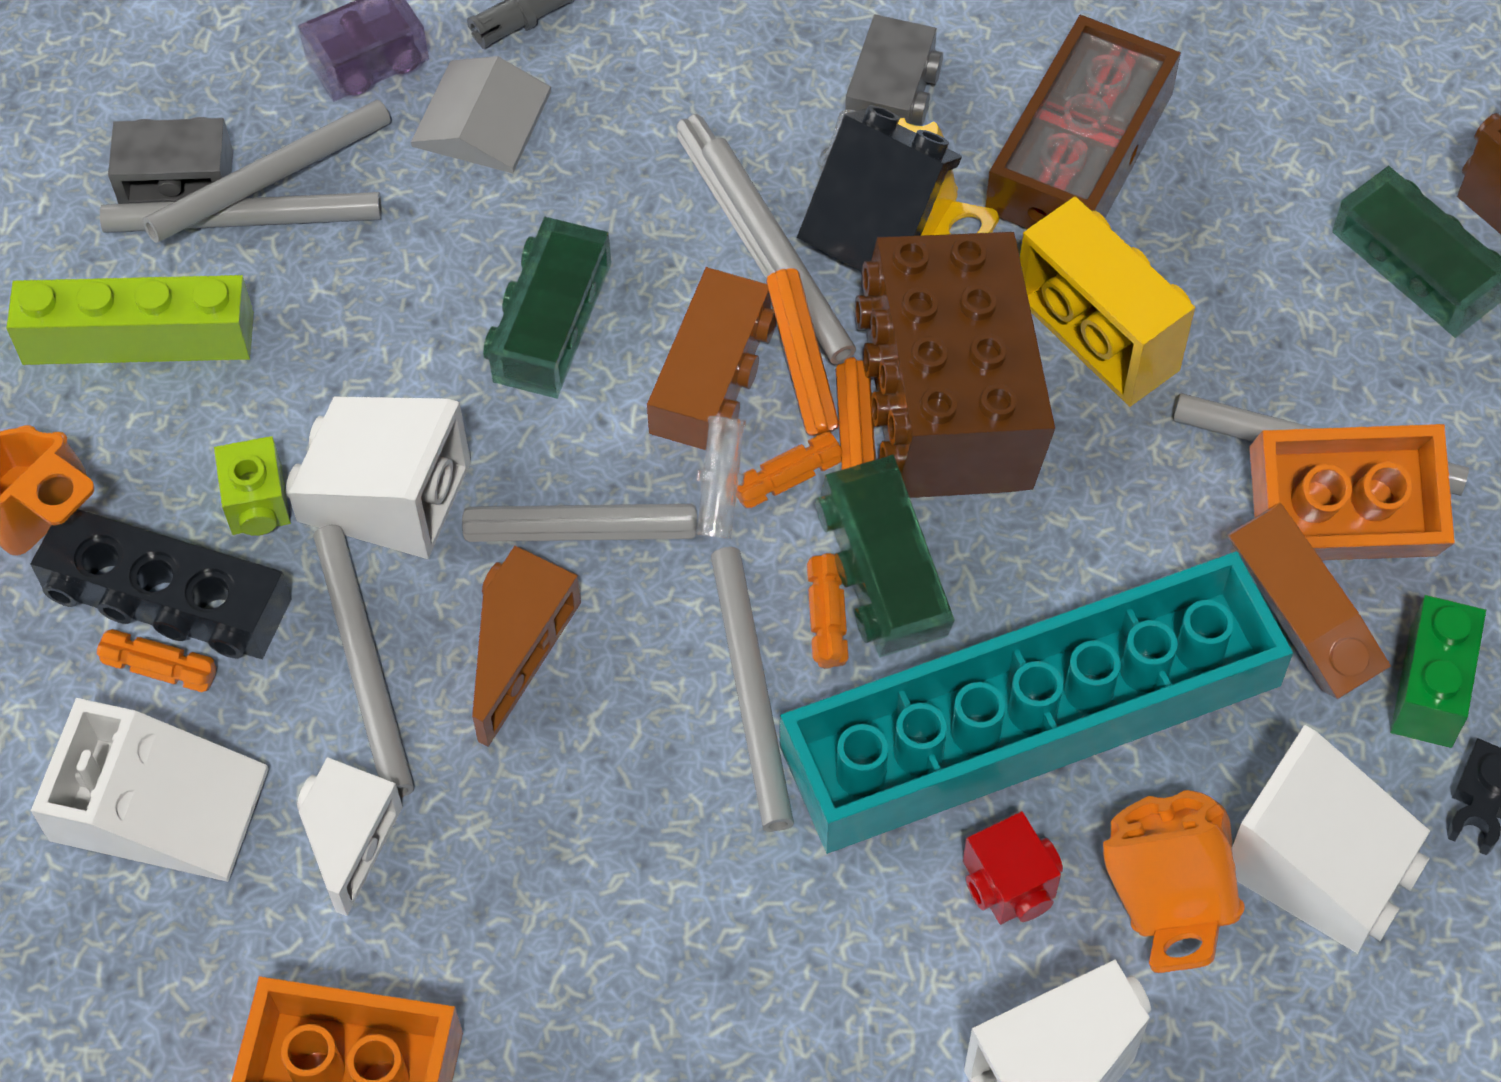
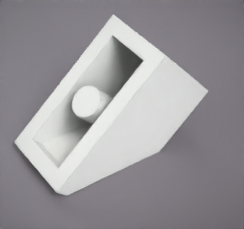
[297,757,403,916]

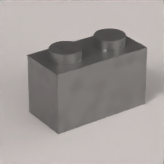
[845,14,943,125]
[108,117,233,204]

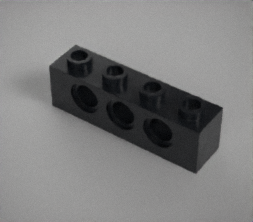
[30,509,292,660]

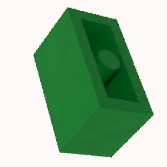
[1390,595,1486,748]

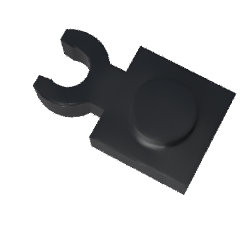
[1447,738,1501,855]

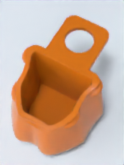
[0,425,95,556]
[1103,790,1245,973]

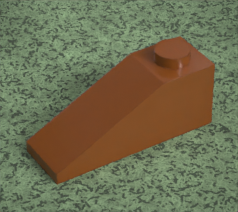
[1227,503,1391,699]
[472,546,581,747]

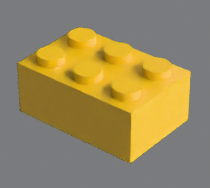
[1020,196,1195,407]

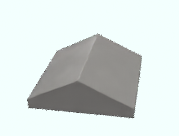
[411,56,551,173]

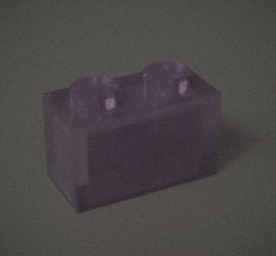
[298,0,429,102]

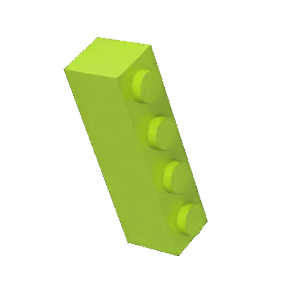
[6,275,254,365]

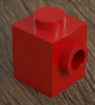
[963,811,1063,925]

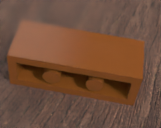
[647,267,777,453]

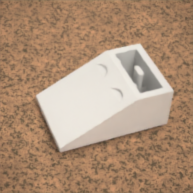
[31,698,269,882]

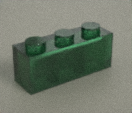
[1332,165,1501,338]
[483,216,612,399]
[815,454,955,658]

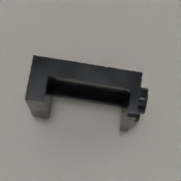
[797,105,962,271]

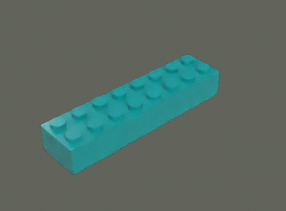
[780,551,1293,854]

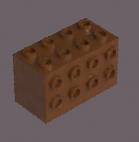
[855,232,1055,499]

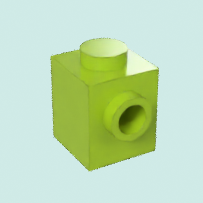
[214,436,291,536]

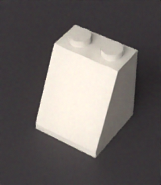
[286,397,471,559]
[1232,725,1430,954]
[964,959,1151,1082]

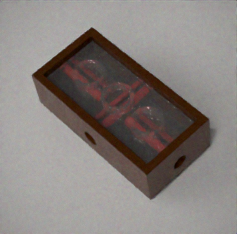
[985,14,1181,229]

